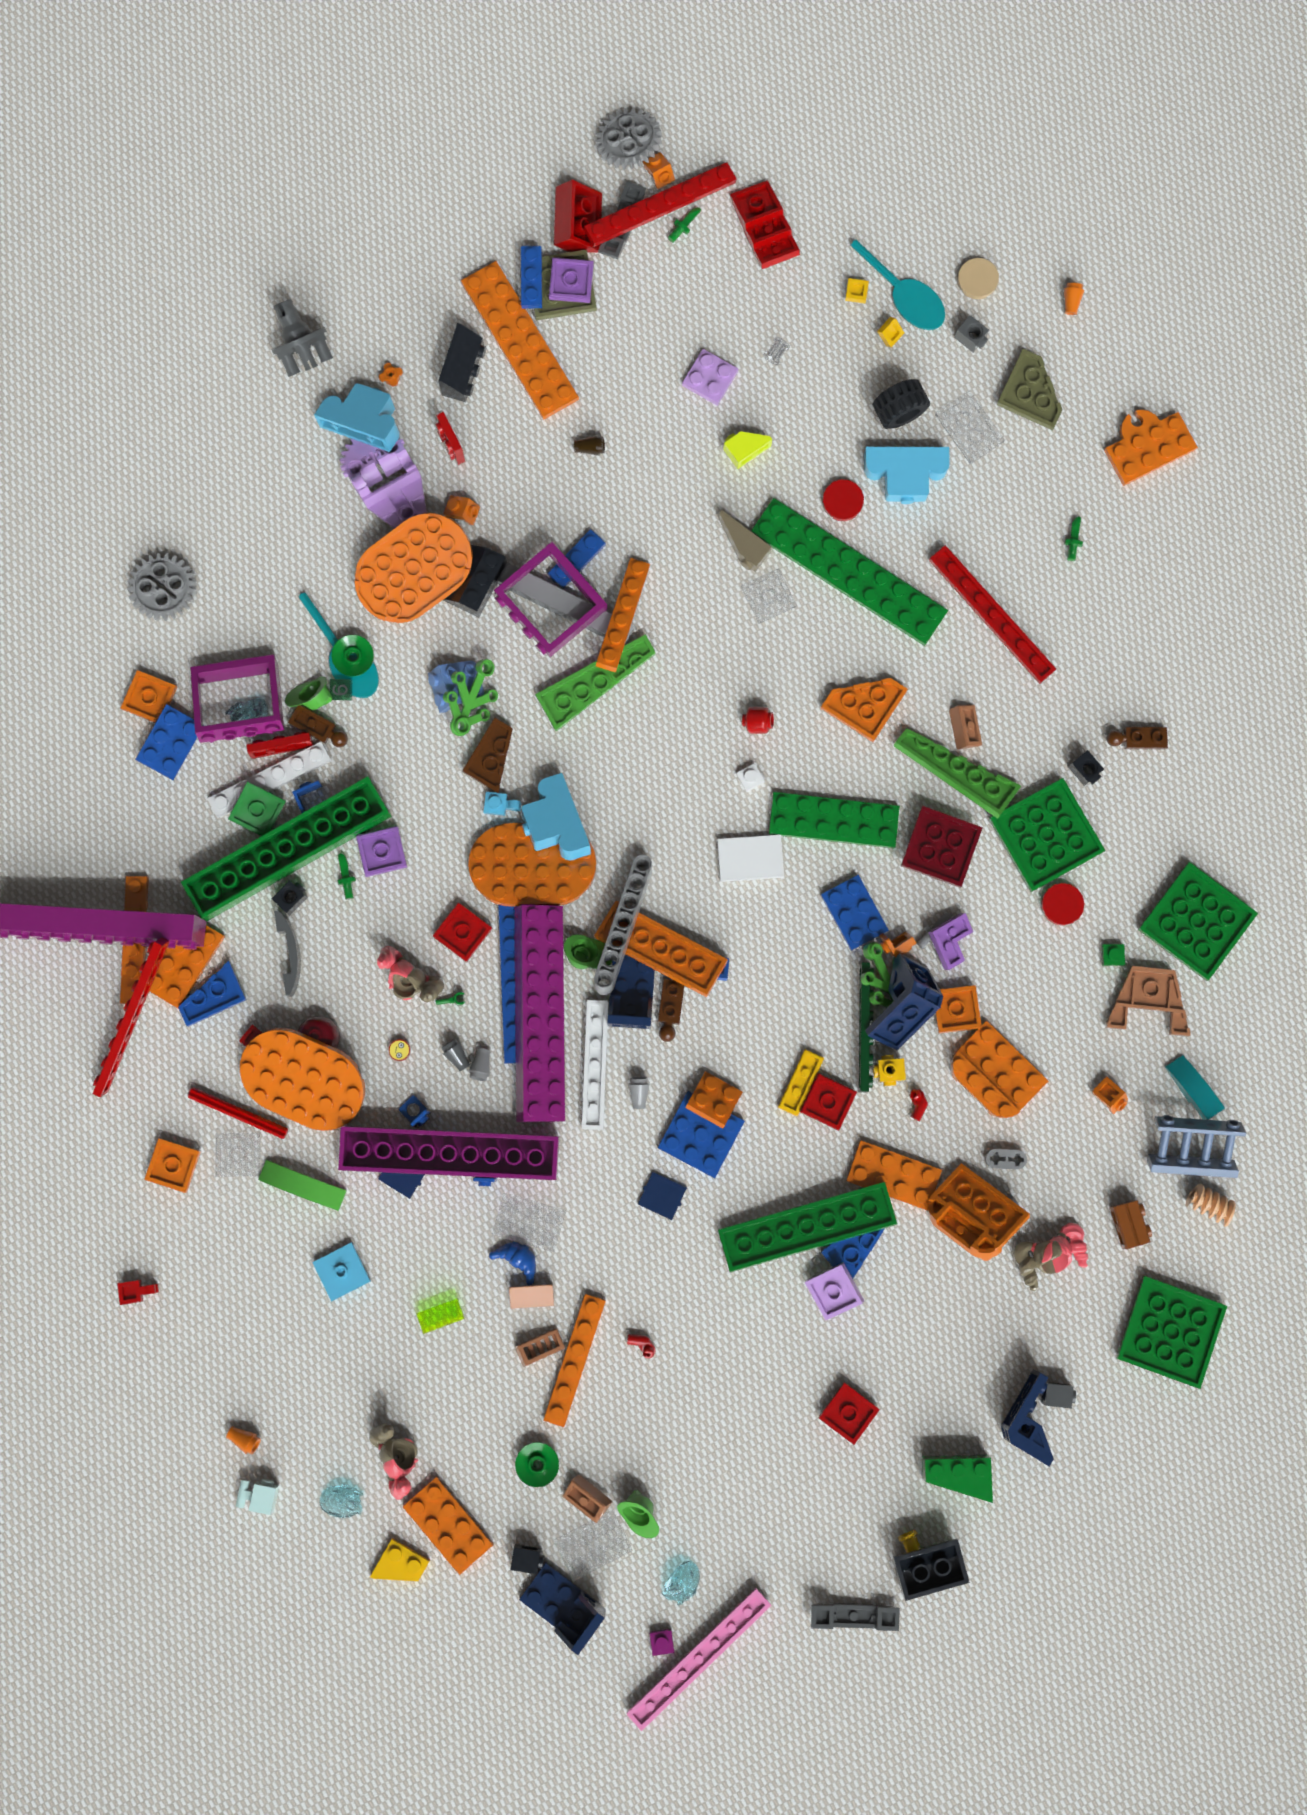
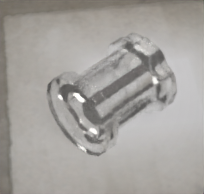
[763,337,790,365]

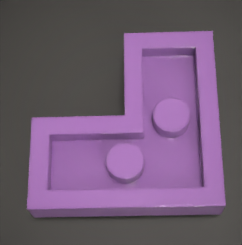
[928,913,973,970]

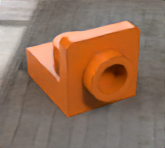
[1092,1076,1128,1114]

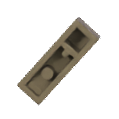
[719,510,772,572]

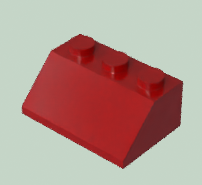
[554,179,602,253]

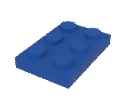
[135,704,204,780]
[820,875,889,951]

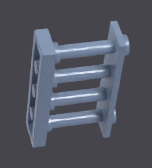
[1147,1115,1246,1178]

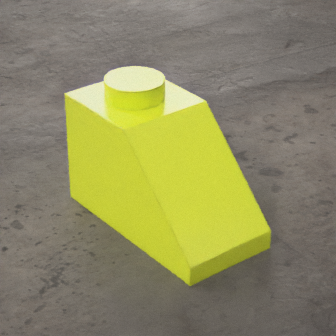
[723,431,772,469]

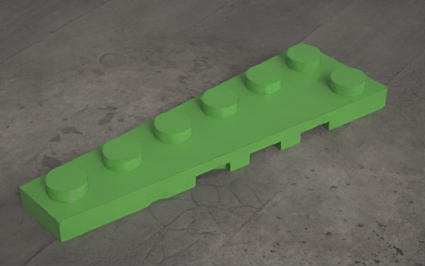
[535,634,656,732]
[894,728,1021,819]

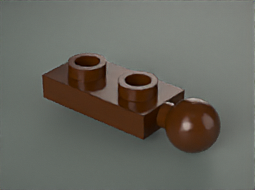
[288,705,348,748]
[1106,727,1168,750]
[658,979,684,1042]

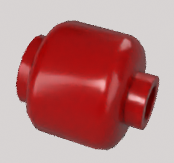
[742,707,774,734]

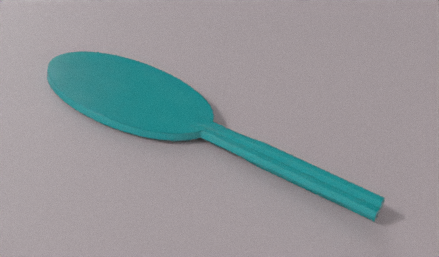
[850,240,945,330]
[298,592,379,698]

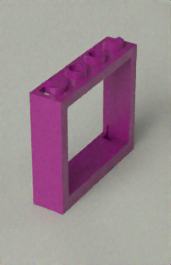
[494,542,607,657]
[190,654,284,743]

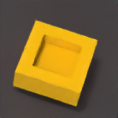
[845,278,869,304]
[877,317,904,347]

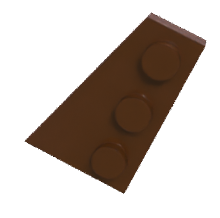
[462,718,513,793]

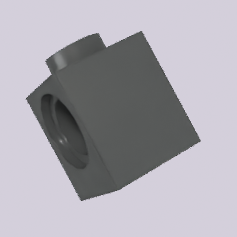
[954,315,989,353]
[1042,1382,1076,1409]

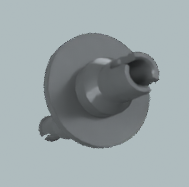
[271,299,333,377]

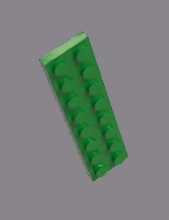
[718,1182,898,1273]

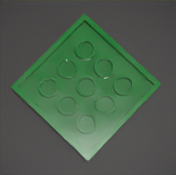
[989,778,1106,892]
[1138,862,1258,981]
[1116,1276,1227,1389]

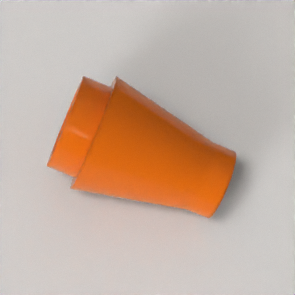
[1064,283,1085,315]
[226,1426,261,1454]

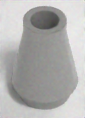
[468,1048,490,1081]
[628,1077,650,1109]

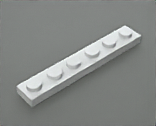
[207,742,331,818]
[582,1000,608,1130]

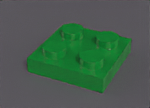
[228,781,286,836]

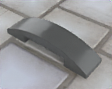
[598,181,646,260]
[274,910,301,997]
[811,1603,900,1631]

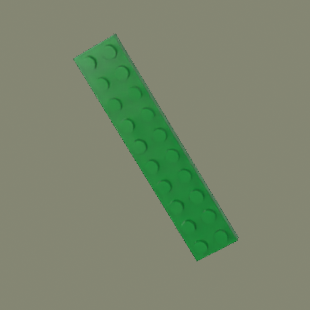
[751,498,948,646]

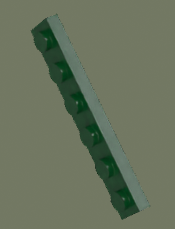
[858,962,874,1093]

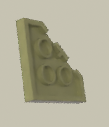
[997,349,1063,431]

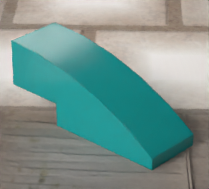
[1165,1055,1225,1120]

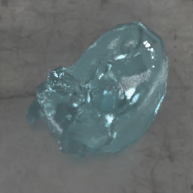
[225,698,268,722]
[319,1484,364,1518]
[662,1561,700,1606]

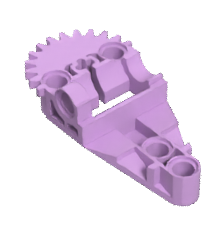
[340,437,427,529]

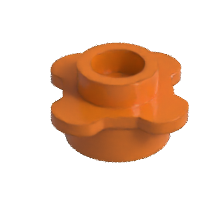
[379,363,403,387]

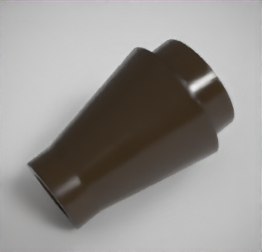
[574,435,605,456]

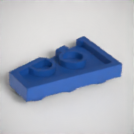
[178,961,247,1027]
[821,1229,885,1279]

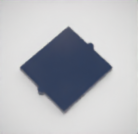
[378,1172,425,1199]
[638,1172,687,1220]

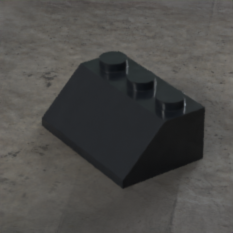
[438,323,486,402]
[443,545,507,618]
[893,1538,970,1601]

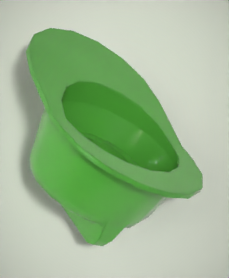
[285,676,333,710]
[564,934,613,969]
[617,1490,659,1539]

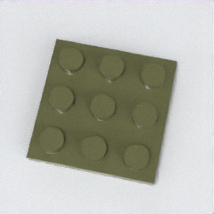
[534,250,597,321]

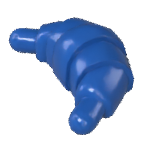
[489,1241,536,1285]

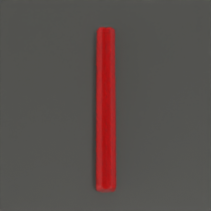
[188,1087,288,1139]

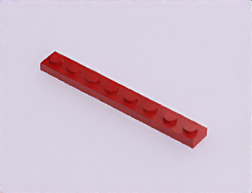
[584,162,737,247]
[929,545,1057,684]
[93,937,170,1097]

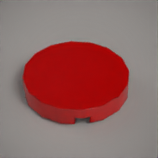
[822,479,864,521]
[1041,883,1085,926]

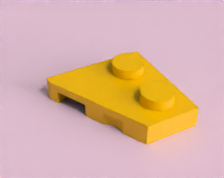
[370,1538,430,1582]

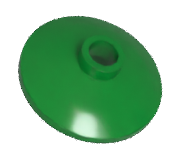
[331,635,374,677]
[515,1442,559,1487]

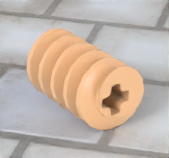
[1185,1183,1236,1227]

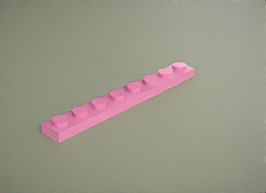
[626,1588,771,1731]

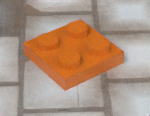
[120,670,177,723]
[936,985,982,1034]
[685,1071,743,1129]
[144,1138,201,1193]

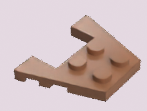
[1105,966,1191,1037]

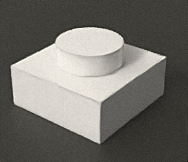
[736,763,765,793]

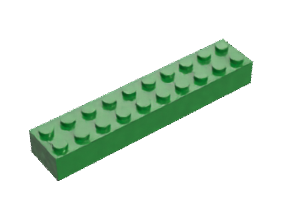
[181,776,392,922]

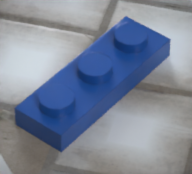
[521,246,542,309]
[548,529,606,589]

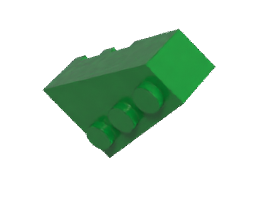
[922,1455,993,1503]

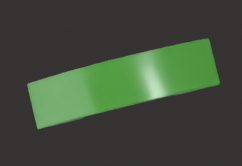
[258,1160,347,1211]

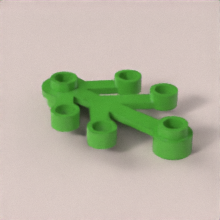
[443,659,498,736]
[860,942,895,1008]

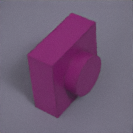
[649,1629,674,1656]

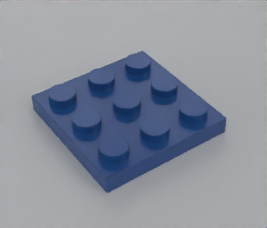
[658,1091,745,1179]

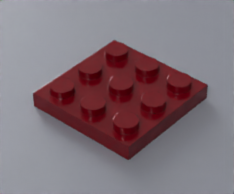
[901,806,983,888]

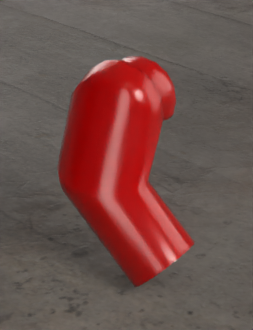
[910,1089,928,1122]

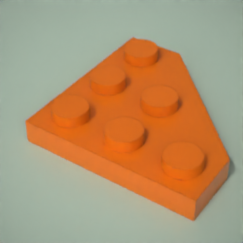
[820,678,908,742]

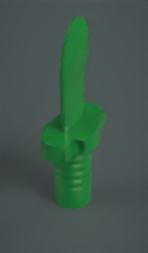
[668,207,701,243]
[1064,516,1083,561]
[337,854,356,900]

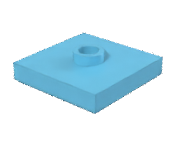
[312,1242,371,1302]

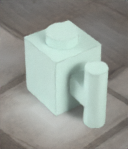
[235,1479,280,1515]

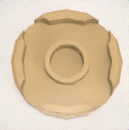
[958,258,999,299]

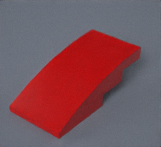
[730,180,800,269]

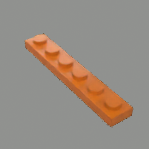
[596,558,650,673]
[120,876,149,1004]
[543,1294,606,1427]

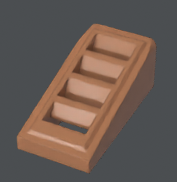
[515,1328,565,1367]

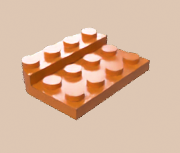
[951,1021,1049,1118]
[928,1163,1030,1261]

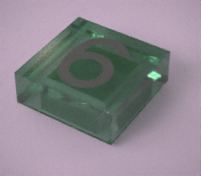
[330,679,352,701]

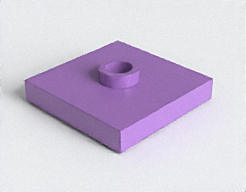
[549,257,594,303]
[356,826,408,877]

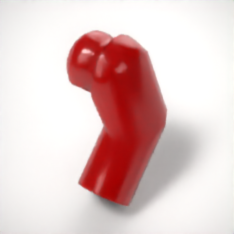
[627,1334,656,1359]

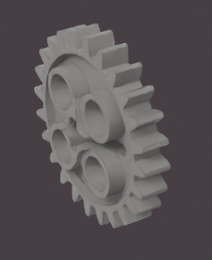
[596,108,662,170]
[127,553,197,621]

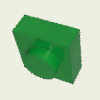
[1101,944,1125,966]

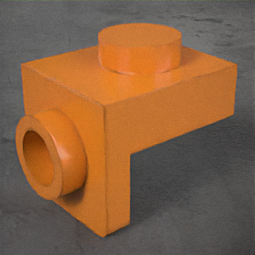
[642,152,675,189]
[443,495,480,525]
[879,931,917,958]

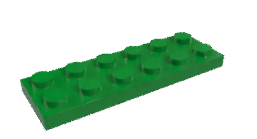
[769,792,900,849]

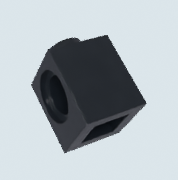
[1068,750,1104,786]
[271,880,308,916]
[510,1544,544,1574]

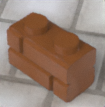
[1109,1200,1152,1249]

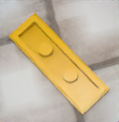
[778,1049,824,1117]

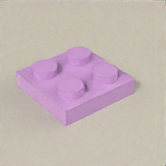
[682,349,739,406]
[805,1262,864,1320]

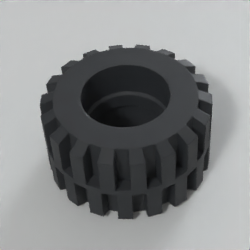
[872,379,930,429]

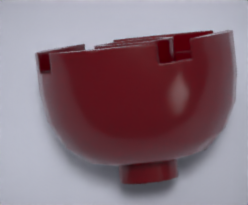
[298,1016,340,1048]

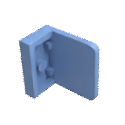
[428,661,484,713]

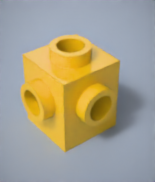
[873,1055,906,1086]

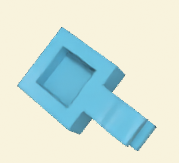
[483,792,522,816]

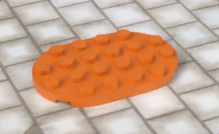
[355,513,473,623]
[468,823,596,906]
[240,1028,365,1131]

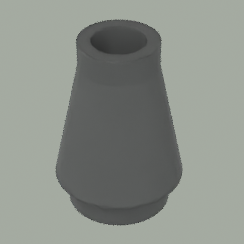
[441,1039,470,1072]

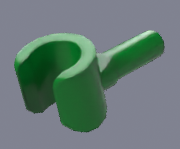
[435,992,465,1006]

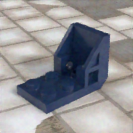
[865,953,943,1051]
[607,955,655,1029]
[1001,1369,1054,1467]
[519,1562,606,1655]

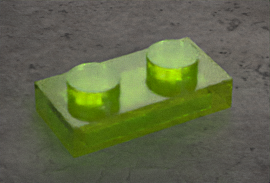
[416,1298,465,1334]

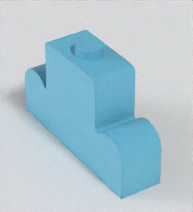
[314,383,400,452]
[864,447,950,504]
[521,773,591,860]

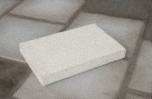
[717,835,784,882]

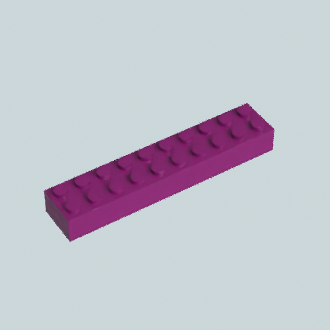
[0,903,206,950]
[514,905,565,1122]
[338,1127,559,1180]

